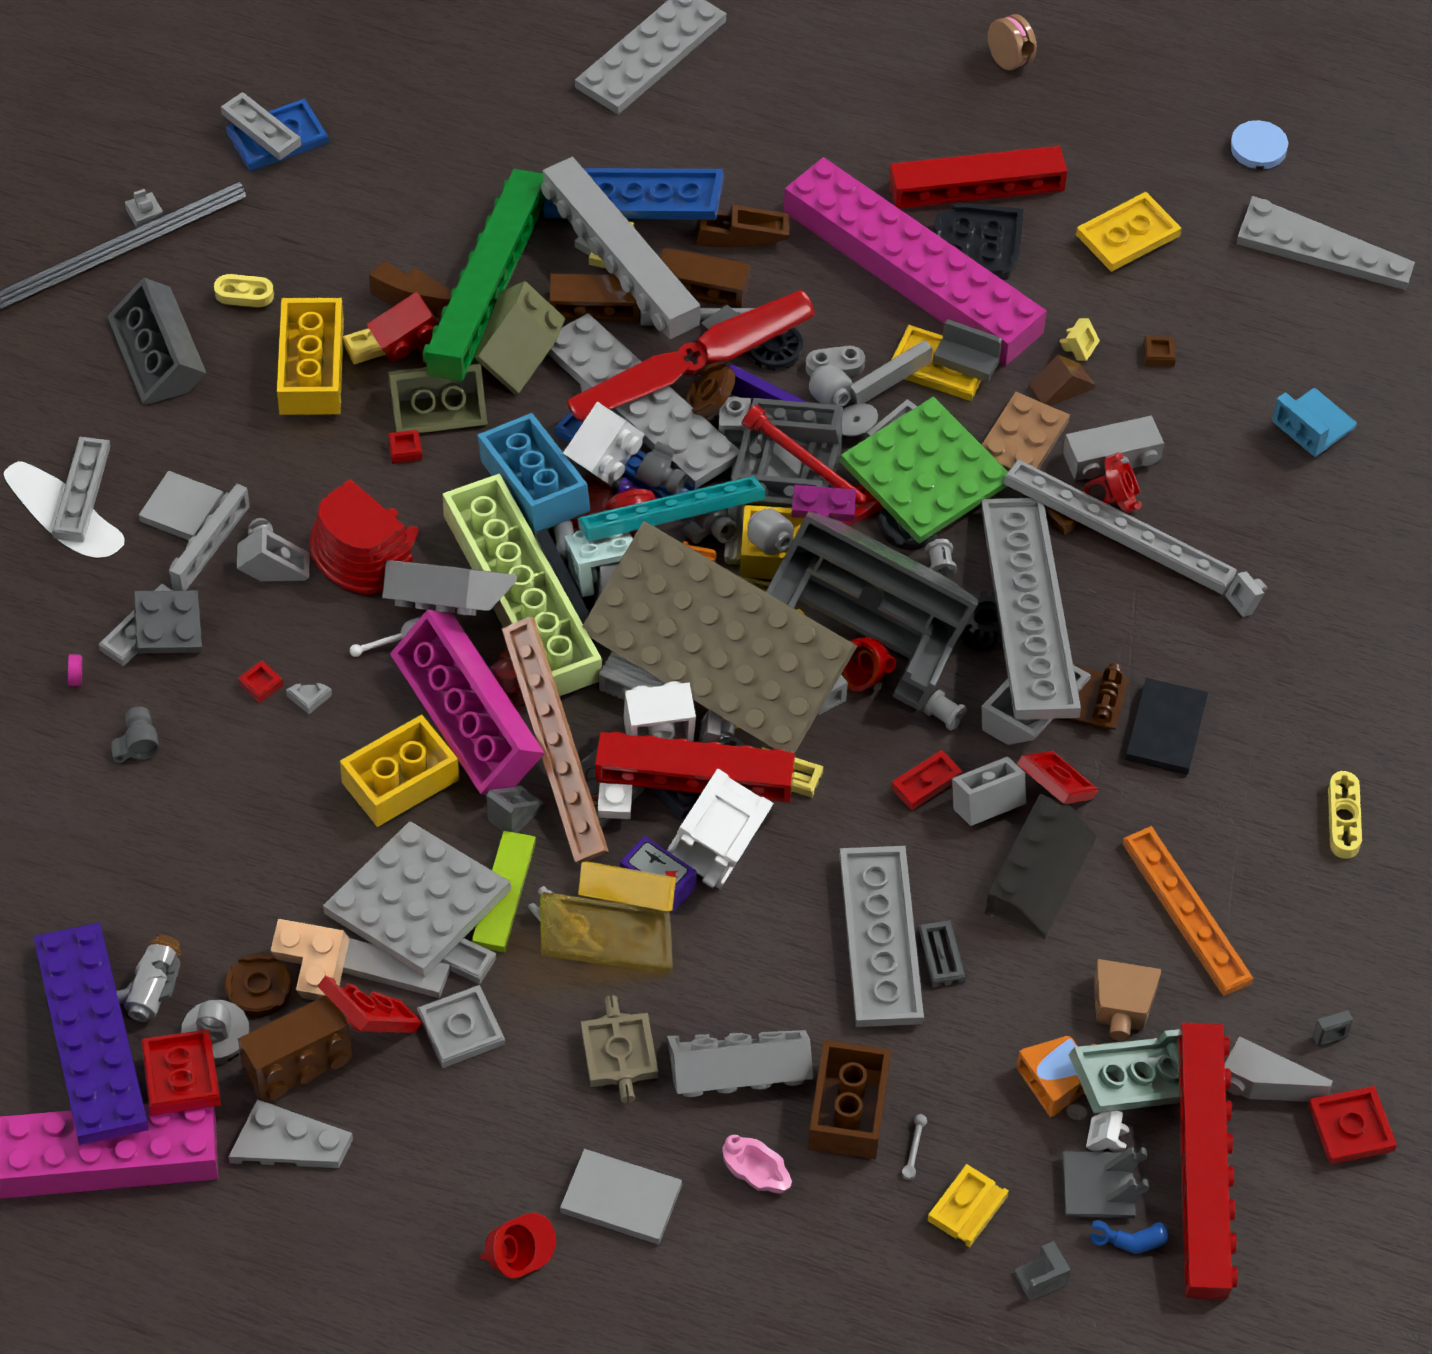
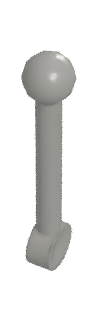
[902,1114,927,1181]

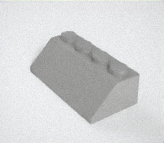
[382,560,517,616]

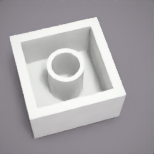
[563,402,645,485]
[624,681,696,741]

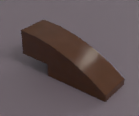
[696,204,789,247]
[369,260,452,318]

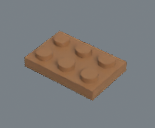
[982,392,1070,472]

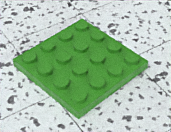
[840,396,1008,544]

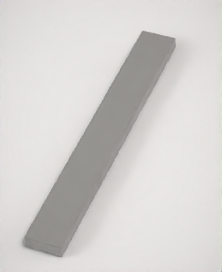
[1003,460,1237,595]

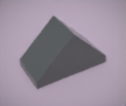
[487,786,545,833]

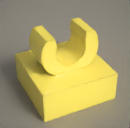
[1059,318,1100,361]

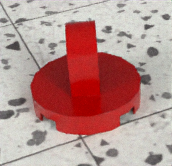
[1083,452,1142,514]

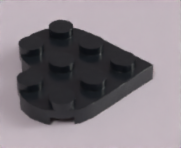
[934,203,1024,280]

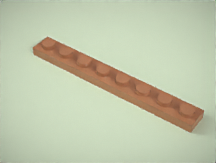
[502,616,609,865]

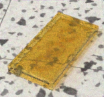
[540,892,673,974]

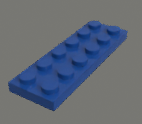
[543,168,724,220]

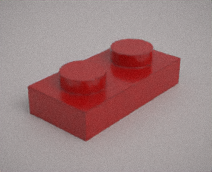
[891,750,963,811]

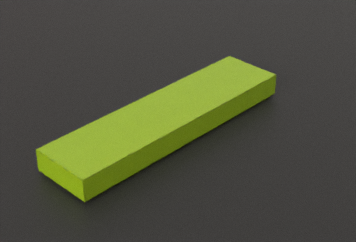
[472,831,536,953]

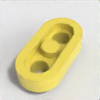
[214,274,274,307]

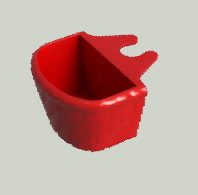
[309,479,419,595]

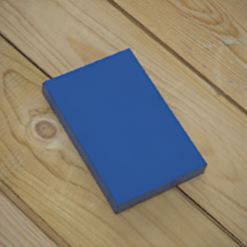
[226,98,329,172]

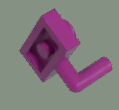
[791,485,856,522]

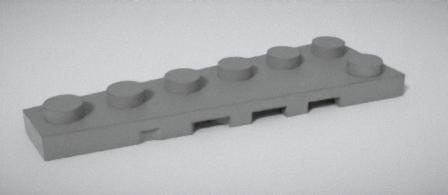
[1236,196,1415,290]

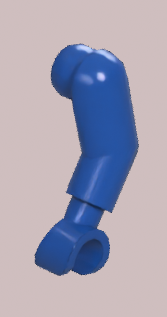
[1091,1220,1169,1254]

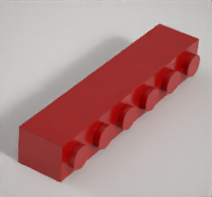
[889,146,1068,209]
[595,731,795,803]

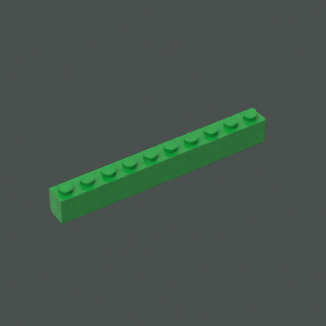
[423,169,546,381]

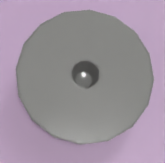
[842,403,878,437]

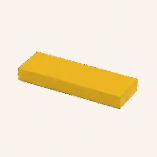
[578,861,676,911]

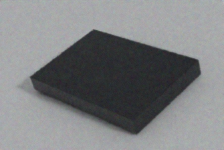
[1125,678,1208,775]

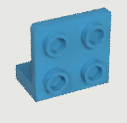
[1272,388,1357,457]

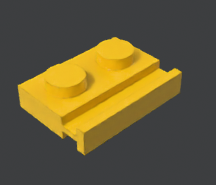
[927,1164,1009,1248]

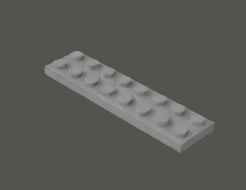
[547,313,739,489]

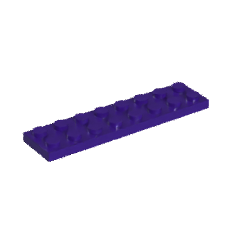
[33,922,149,1145]

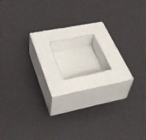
[598,783,632,819]

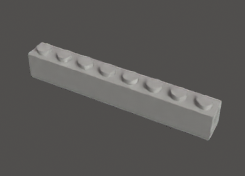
[541,157,701,340]

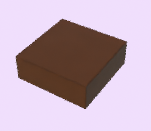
[1143,336,1176,367]

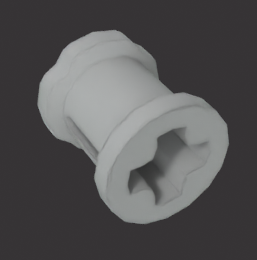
[925,539,957,579]
[924,690,967,731]

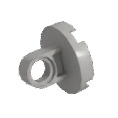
[181,1000,250,1065]

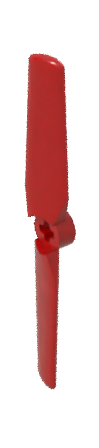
[567,290,814,421]

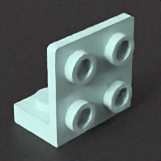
[565,530,633,597]

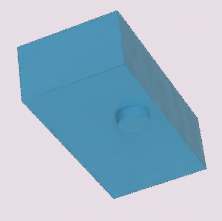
[477,413,590,534]

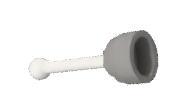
[350,617,419,657]

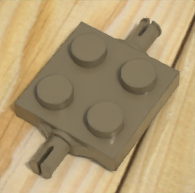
[581,995,658,1103]

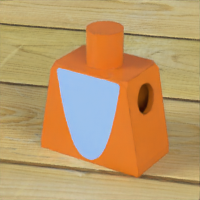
[1016,1036,1096,1118]

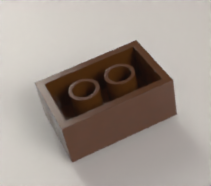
[238,995,353,1102]
[808,1040,891,1159]

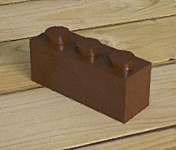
[660,247,750,308]
[550,273,639,322]

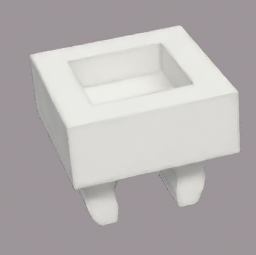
[1086,1111,1129,1152]

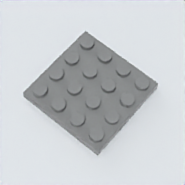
[323,821,511,977]

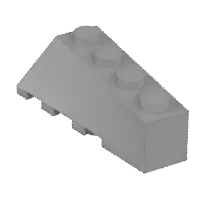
[667,1030,813,1097]

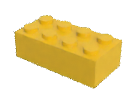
[277,298,344,415]

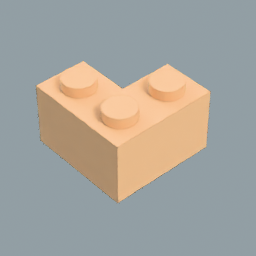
[271,919,350,1001]

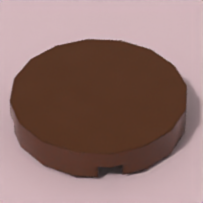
[686,362,735,418]
[224,953,292,1017]

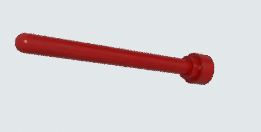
[741,404,866,505]

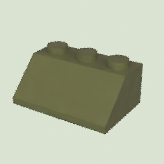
[388,361,488,433]

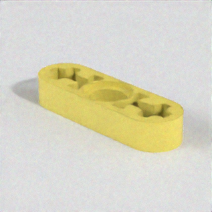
[1328,771,1362,859]

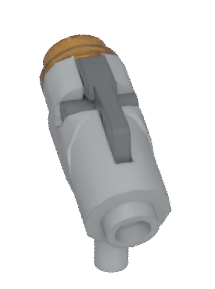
[116,934,181,1022]

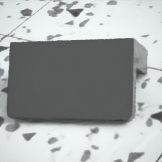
[933,319,1002,382]

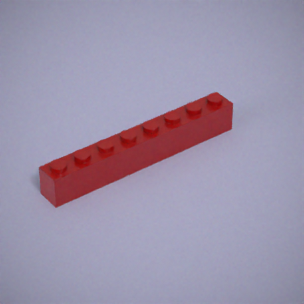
[1178,1023,1238,1299]

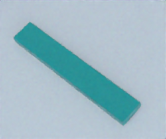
[578,476,766,541]

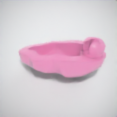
[722,1135,792,1193]

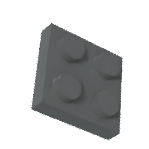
[133,590,202,654]

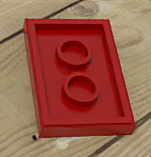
[141,1029,221,1116]

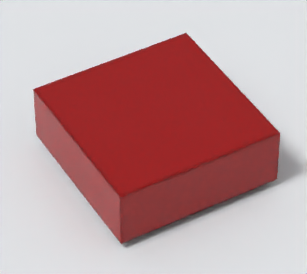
[388,430,423,464]
[238,660,283,703]

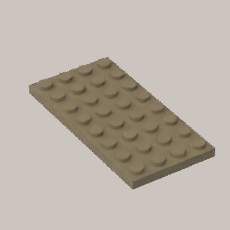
[582,521,857,753]

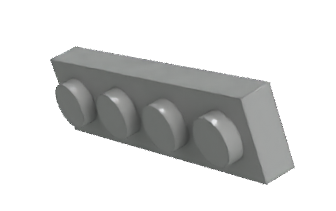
[169,483,250,591]

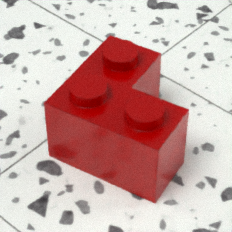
[366,292,439,364]

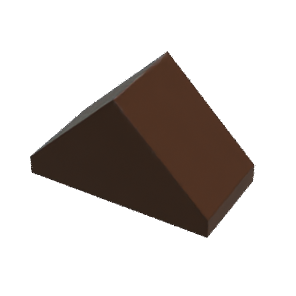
[1028,355,1095,406]

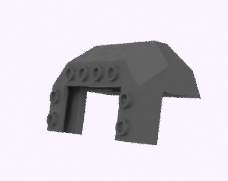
[766,511,978,711]

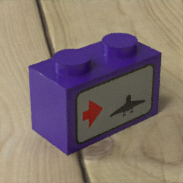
[620,836,697,914]

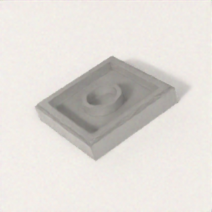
[139,471,224,540]
[417,985,505,1068]

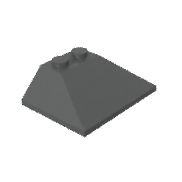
[731,398,843,507]

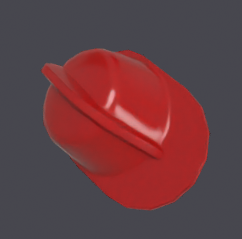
[480,1212,556,1279]

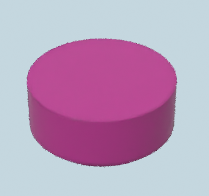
[68,654,82,687]

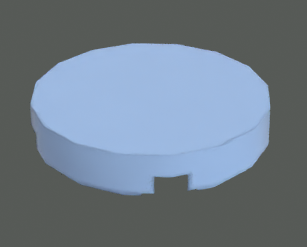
[1231,120,1288,169]

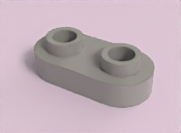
[806,346,865,377]

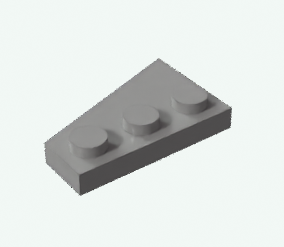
[228,1100,353,1168]

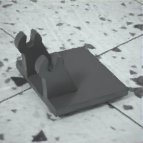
[1063,1147,1149,1218]

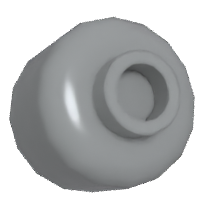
[809,365,853,406]
[747,508,794,555]

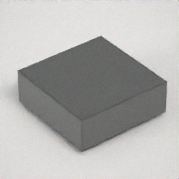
[1312,1010,1353,1046]

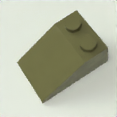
[474,281,565,395]

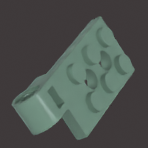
[1068,1029,1180,1113]

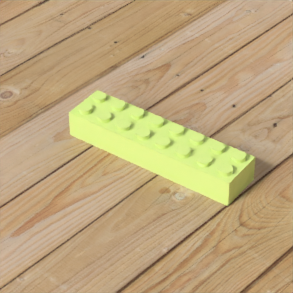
[442,473,602,696]

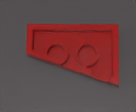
[318,976,423,1033]

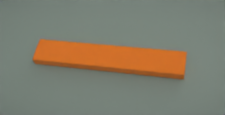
[1122,826,1254,997]

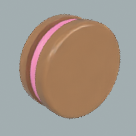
[988,14,1037,70]

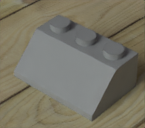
[981,665,1091,745]

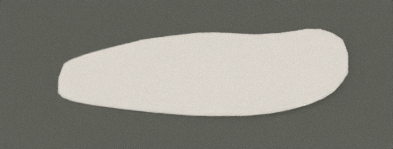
[4,461,125,558]

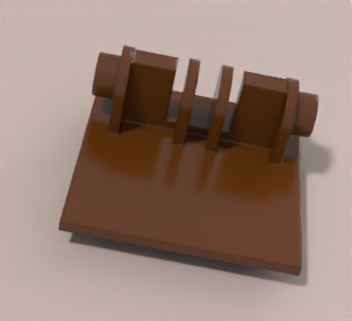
[1066,663,1129,730]

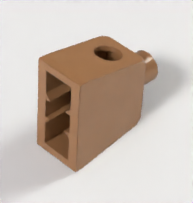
[1094,959,1161,1041]

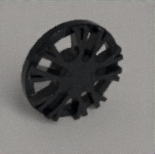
[748,327,803,371]

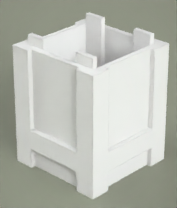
[667,768,774,889]

